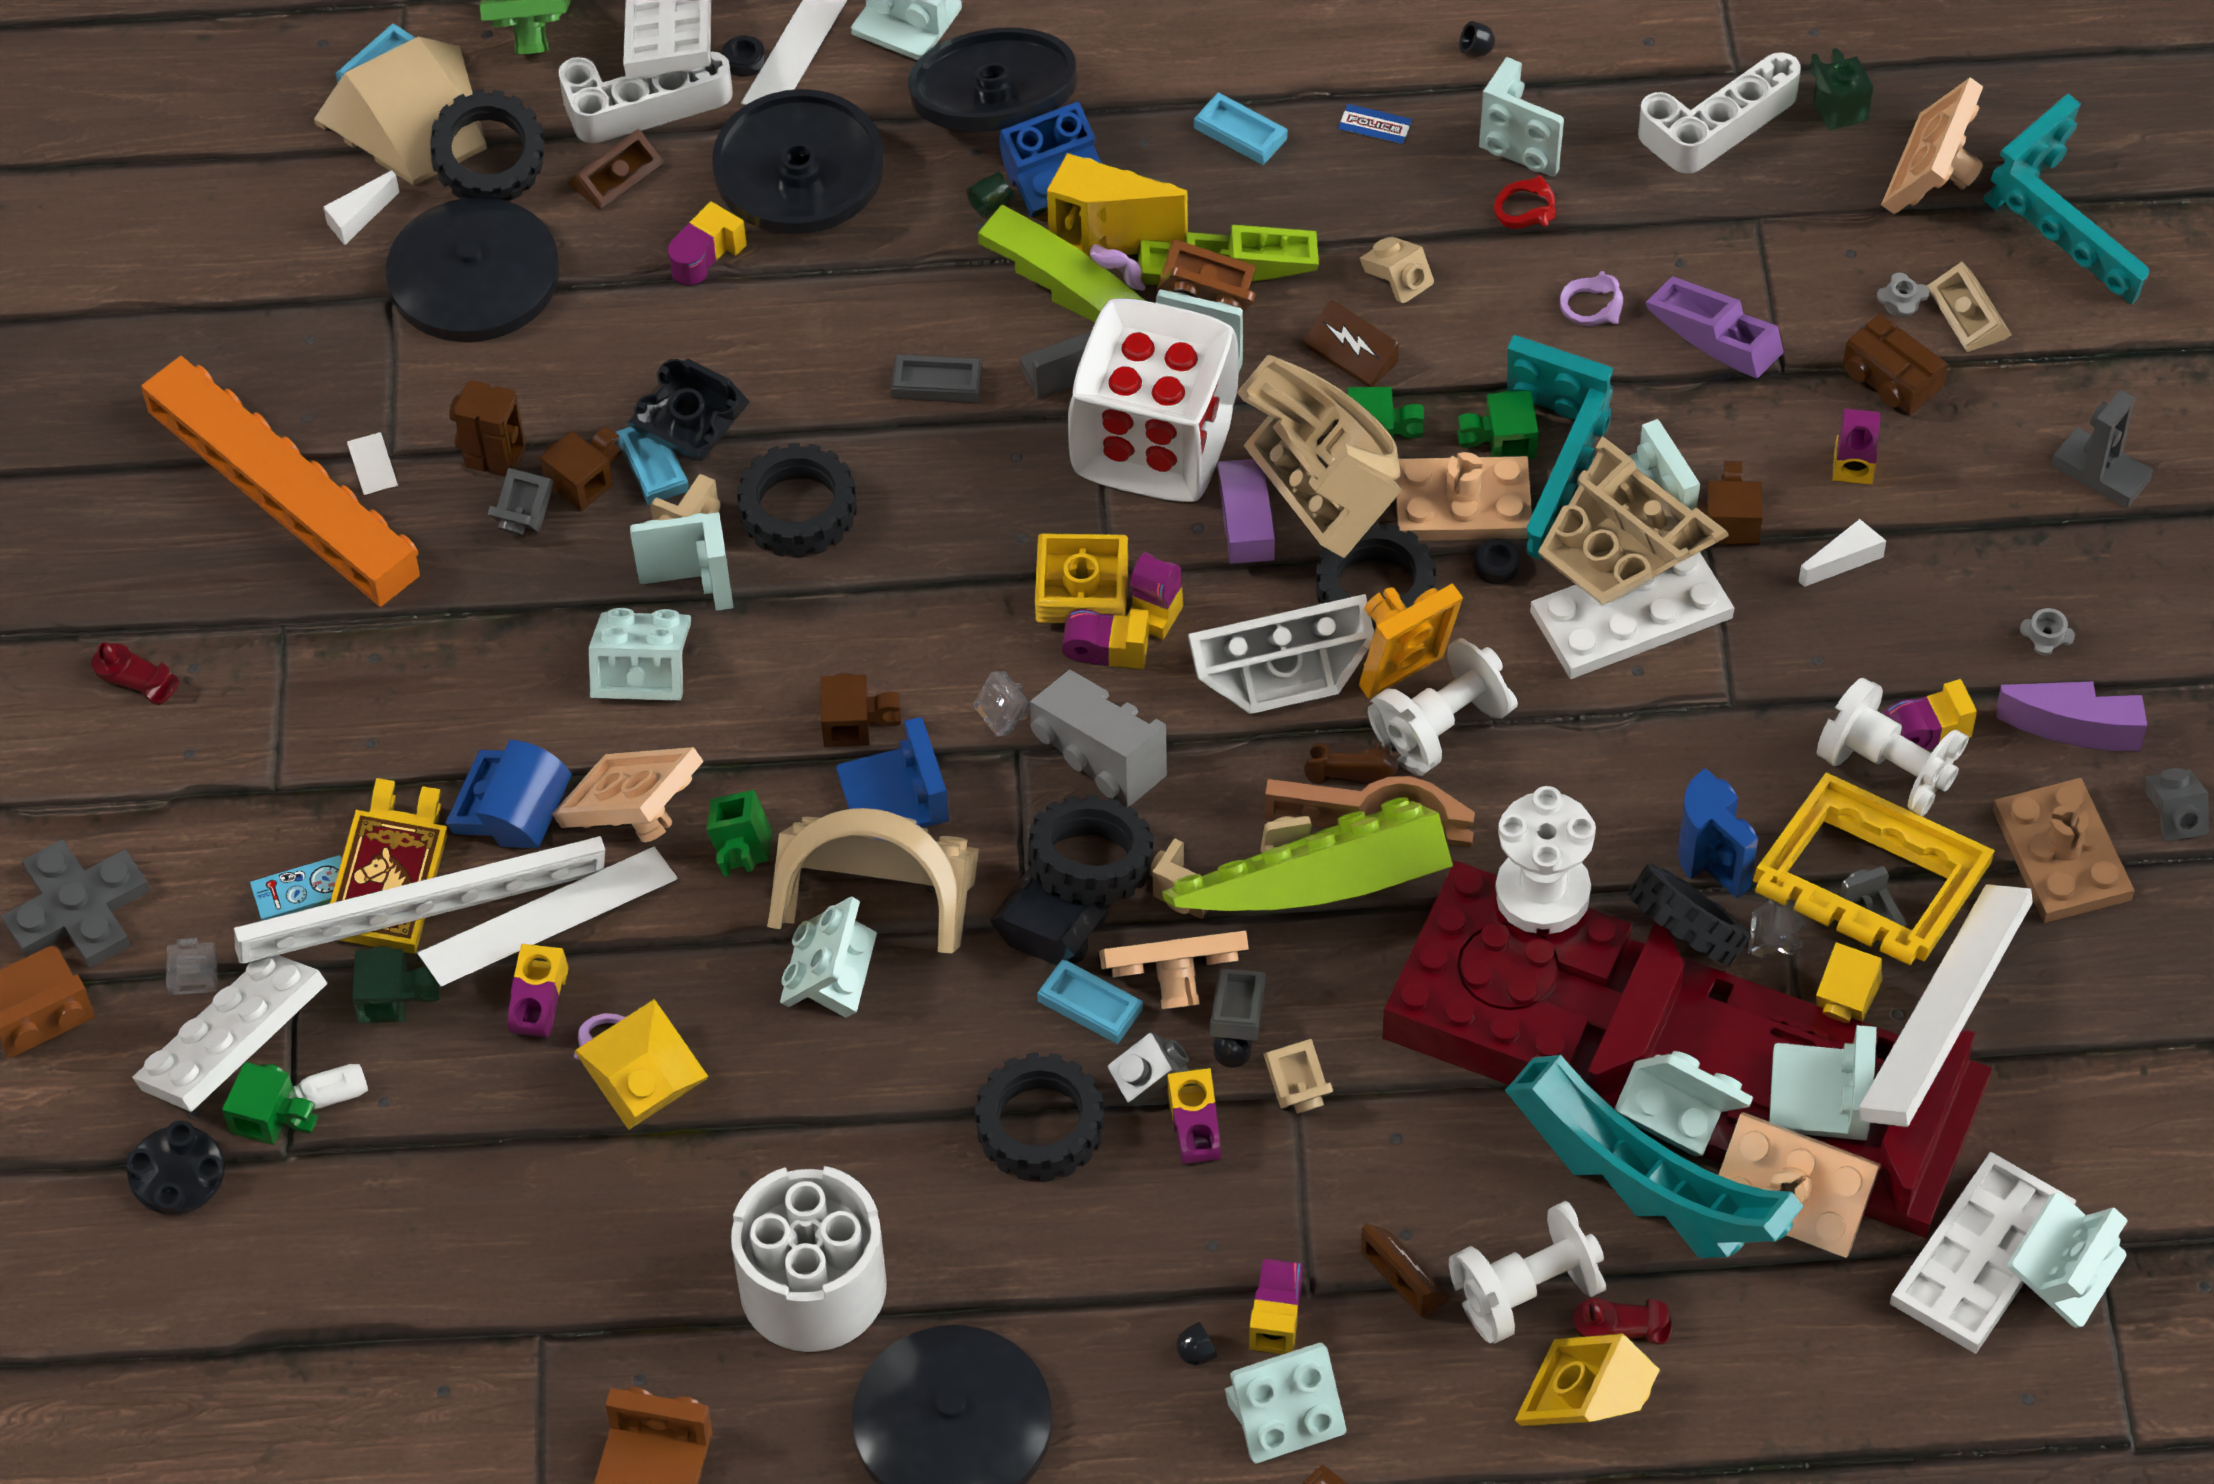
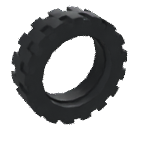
[430,89,544,200]
[737,443,857,558]
[1316,522,1436,632]
[1027,795,1154,906]
[1627,863,1752,966]
[975,1052,1104,1182]

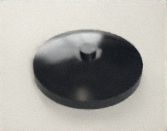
[908,27,1078,132]
[712,89,884,234]
[386,197,560,342]
[852,1325,1052,1484]

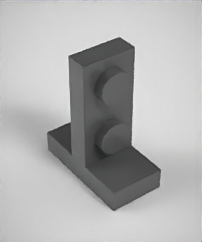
[2051,389,2153,509]

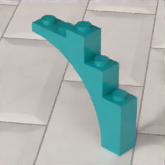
[1505,1055,1804,1258]

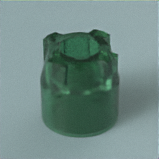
[966,172,1014,217]

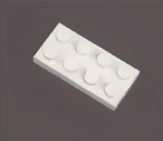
[623,0,711,79]
[1530,552,1734,679]
[132,955,327,1112]
[1890,1152,2076,1354]

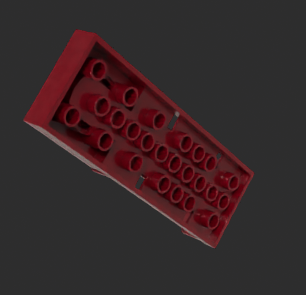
[1382,860,1992,1239]

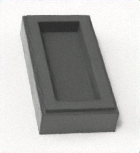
[891,354,983,403]
[1210,968,1266,1041]

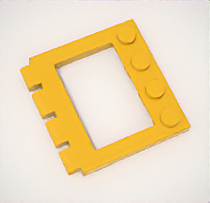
[1753,772,1995,965]

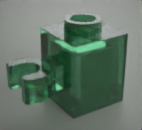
[1810,48,1874,131]
[352,946,440,1023]

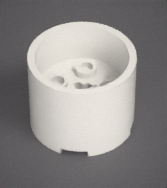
[731,1166,887,1352]

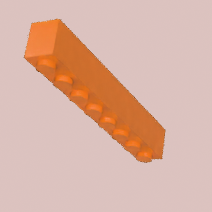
[141,356,420,608]

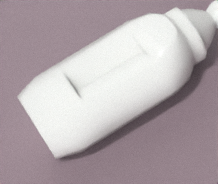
[289,1064,368,1109]

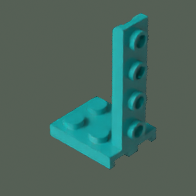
[1983,94,2149,305]
[1507,335,1614,560]

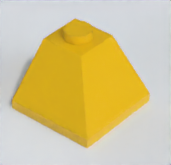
[575,999,708,1130]
[1515,1334,1660,1426]

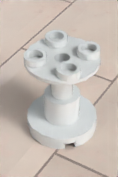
[1368,638,1518,776]
[1816,678,1969,817]
[1496,786,1596,934]
[1449,1201,1606,1344]

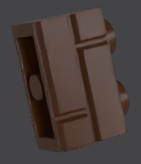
[1843,313,1948,415]
[449,380,526,477]

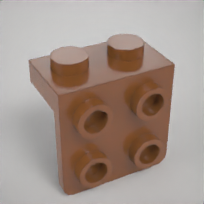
[1156,239,1256,313]
[0,946,96,1060]
[594,1387,713,1484]

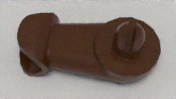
[1304,742,1399,784]

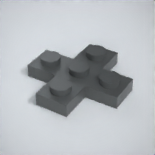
[1,839,150,969]

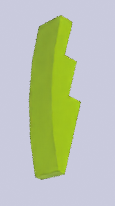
[978,205,1145,322]
[1138,225,1319,285]

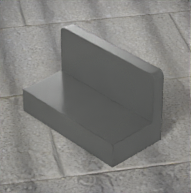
[1020,331,1092,399]

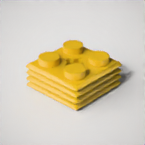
[1035,533,1128,623]

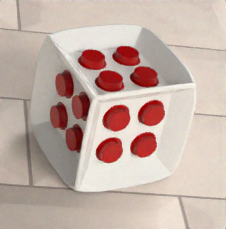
[1068,299,1238,502]

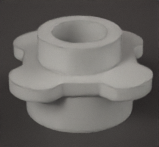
[1877,273,1929,317]
[2020,608,2075,655]

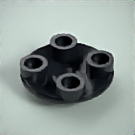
[126,1120,225,1215]

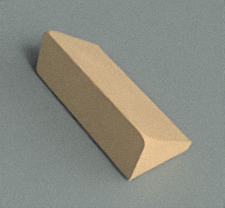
[1927,262,2012,352]

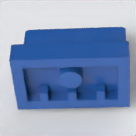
[836,717,949,828]

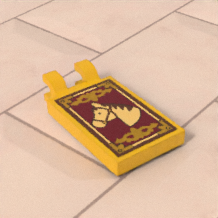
[330,778,448,954]

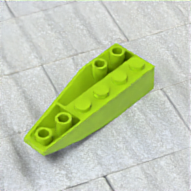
[1162,797,1453,911]

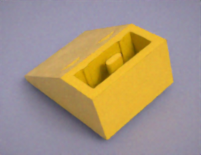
[1047,153,1188,258]

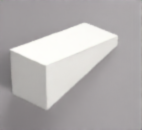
[323,170,399,245]
[1798,519,1886,587]

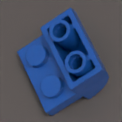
[999,101,1102,217]
[446,740,572,848]
[1678,768,1758,898]

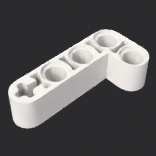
[558,52,733,144]
[1638,52,1801,174]

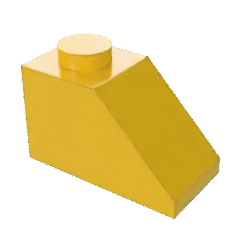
[1816,942,1882,1023]

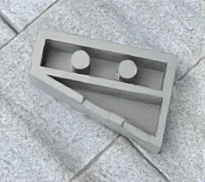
[1030,669,1167,808]

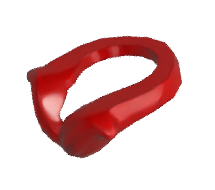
[1494,175,1557,229]

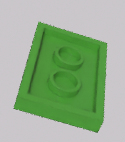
[479,0,571,54]

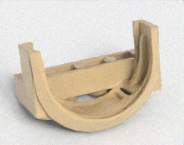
[1237,355,1402,558]
[767,808,979,953]

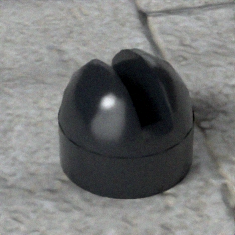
[1459,21,1495,57]
[1213,1037,1252,1068]
[1176,1321,1218,1366]

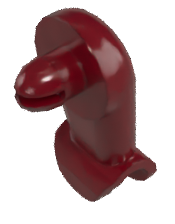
[91,642,179,705]
[1572,1298,1672,1345]

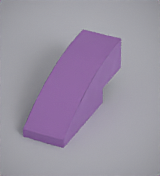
[1646,276,1784,379]
[1217,459,1275,564]
[1995,681,2147,751]

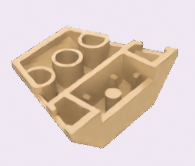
[314,36,487,186]
[1538,436,1729,605]

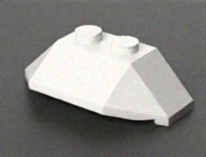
[1188,594,1374,714]

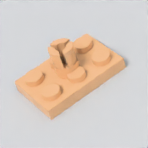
[1881,77,1983,214]
[1395,452,1532,541]
[552,747,703,842]
[1099,931,1249,1009]
[1719,1112,1881,1258]

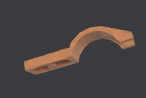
[1265,776,1475,847]

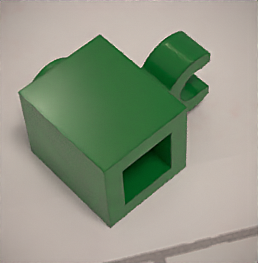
[1347,387,1424,438]
[1457,390,1539,460]
[706,790,772,877]
[222,1062,319,1145]

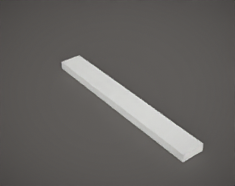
[234,836,605,964]
[1859,884,2033,1127]

